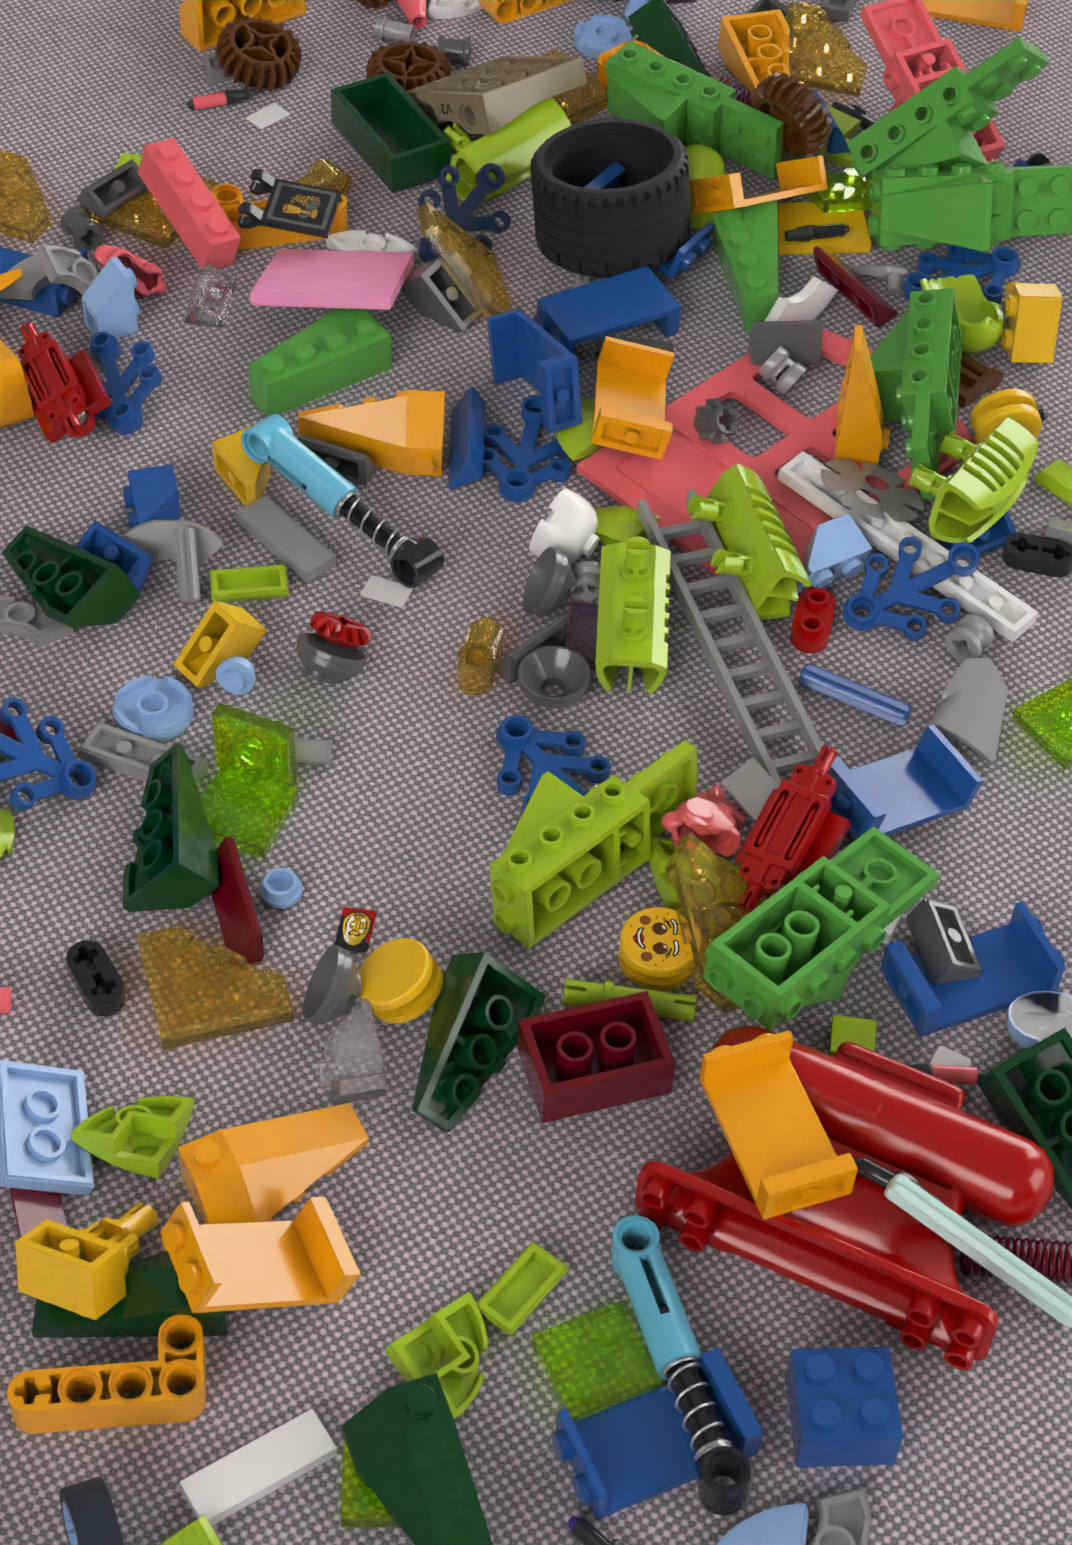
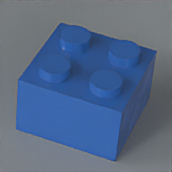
[785,1346,903,1468]

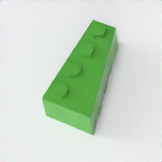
[249,308,392,417]

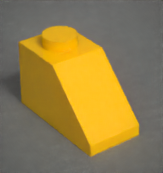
[212,426,271,506]
[173,600,267,688]

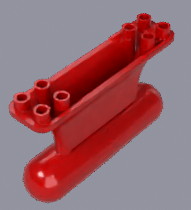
[635,1025,1054,1371]

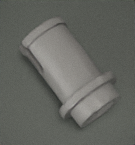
[374,15,415,42]
[282,734,332,767]

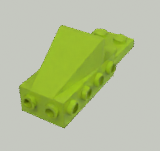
[489,740,697,949]

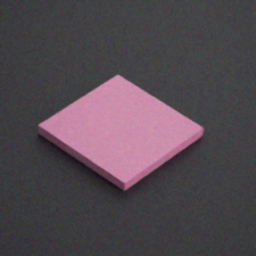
[250,249,414,310]

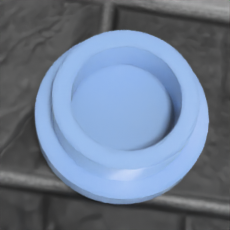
[216,656,256,695]
[260,868,302,909]

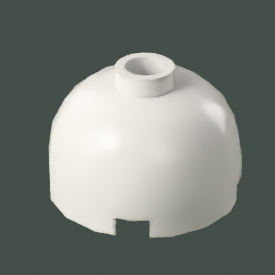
[529,488,600,564]

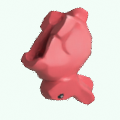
[94,244,167,298]
[661,784,745,856]

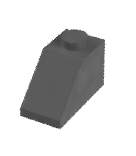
[401,255,483,333]

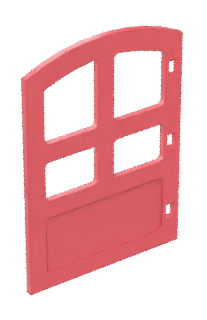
[576,329,978,581]

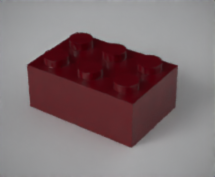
[517,991,675,1123]

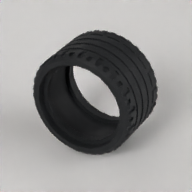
[530,119,691,278]

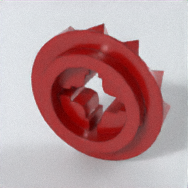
[309,611,372,648]

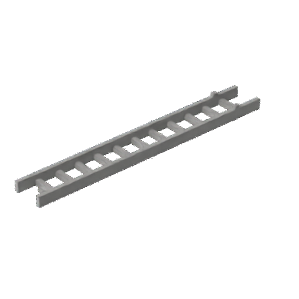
[637,489,855,842]

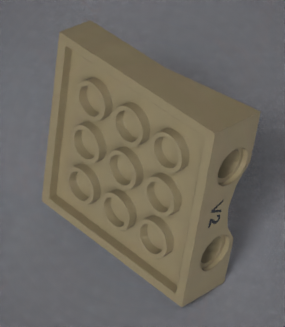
[406,56,587,134]

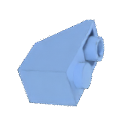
[81,256,140,339]
[797,513,873,593]

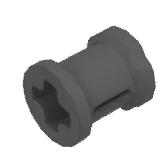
[438,35,471,66]
[60,207,103,251]

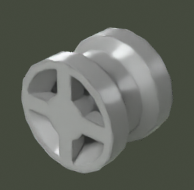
[569,561,601,610]
[945,614,994,662]

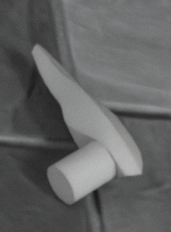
[848,264,908,295]

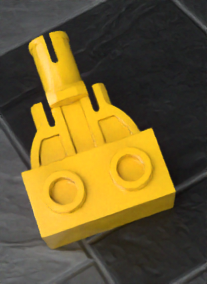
[1001,281,1062,363]
[15,1202,158,1320]

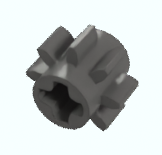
[693,398,739,445]

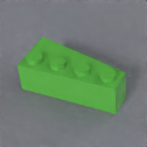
[711,200,779,332]

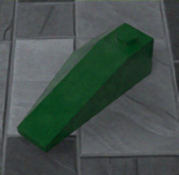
[628,0,711,78]
[1,525,141,628]
[123,742,219,912]
[412,952,546,1132]
[976,1027,1072,1210]
[32,1251,229,1338]
[341,1373,493,1545]

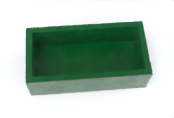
[330,72,450,193]

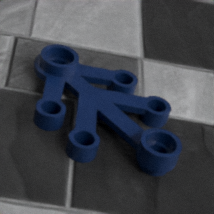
[418,163,511,263]

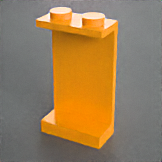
[922,0,1028,32]
[689,155,828,214]
[591,336,674,460]
[699,1030,858,1220]
[160,1197,361,1313]

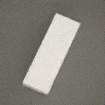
[179,1408,337,1526]

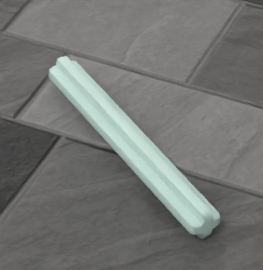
[884,1174,1072,1328]

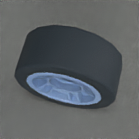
[59,1477,124,1545]

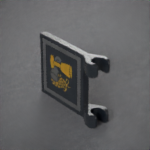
[238,169,342,239]

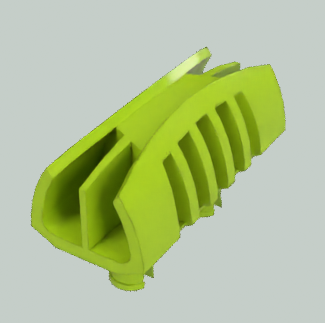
[443,97,571,203]
[909,417,1039,543]
[687,464,812,620]
[595,536,671,695]

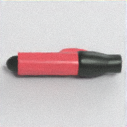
[187,89,250,110]
[908,1063,984,1085]

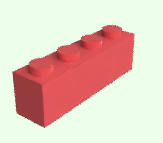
[138,138,241,273]

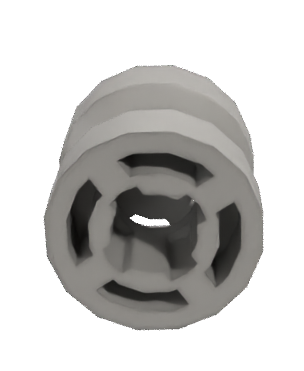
[758,346,807,396]

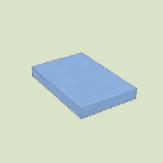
[0,1060,94,1196]

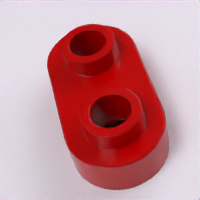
[790,588,836,653]

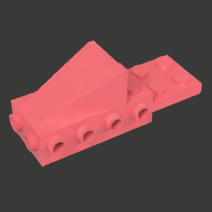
[859,0,1006,162]

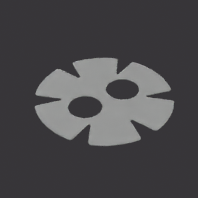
[821,458,924,522]

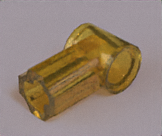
[294,158,352,196]
[458,616,505,695]

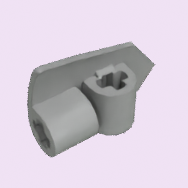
[923,657,1008,765]

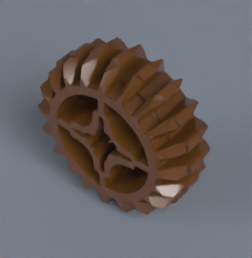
[216,15,302,92]
[366,40,451,91]
[750,72,833,157]

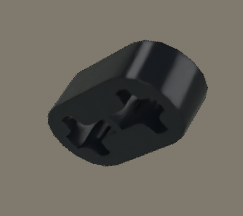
[1002,533,1072,578]
[66,940,126,1017]

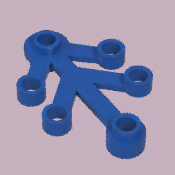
[903,245,1021,304]
[90,332,163,435]
[483,395,570,502]
[843,537,979,641]
[0,698,96,811]
[496,715,611,814]

